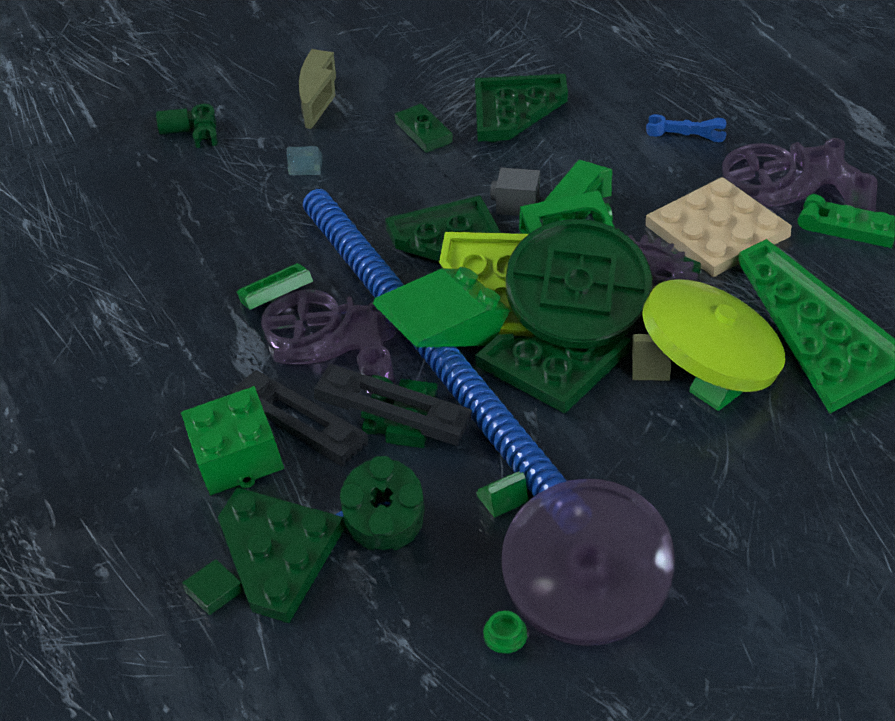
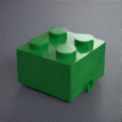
[181,386,285,496]

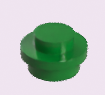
[483,611,527,654]

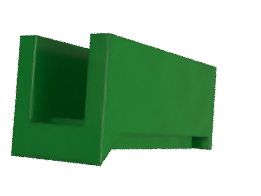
[542,159,613,226]

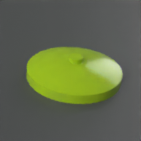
[642,279,785,392]

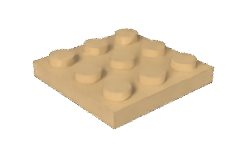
[646,177,792,277]

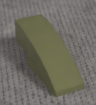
[299,49,337,129]

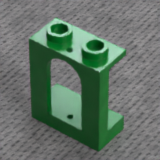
[519,190,620,234]

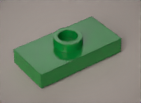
[237,263,313,310]

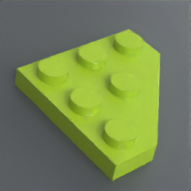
[439,232,534,337]

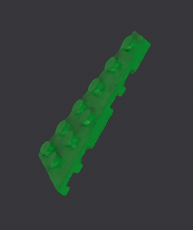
[739,239,895,414]

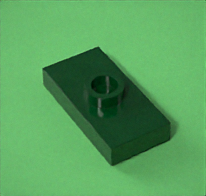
[395,104,453,152]

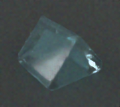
[287,146,323,175]

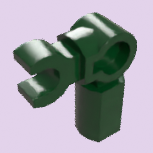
[156,104,218,148]

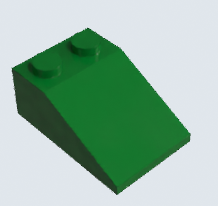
[373,267,511,347]

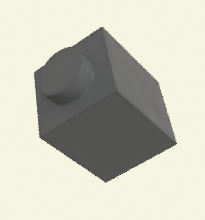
[490,168,540,216]

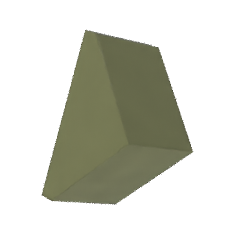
[631,334,671,381]

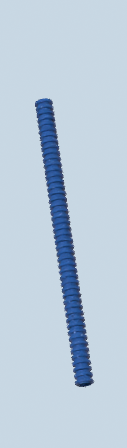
[303,189,592,535]

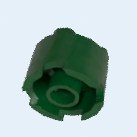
[340,456,425,551]

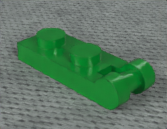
[798,194,895,248]

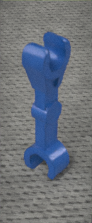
[646,114,727,142]

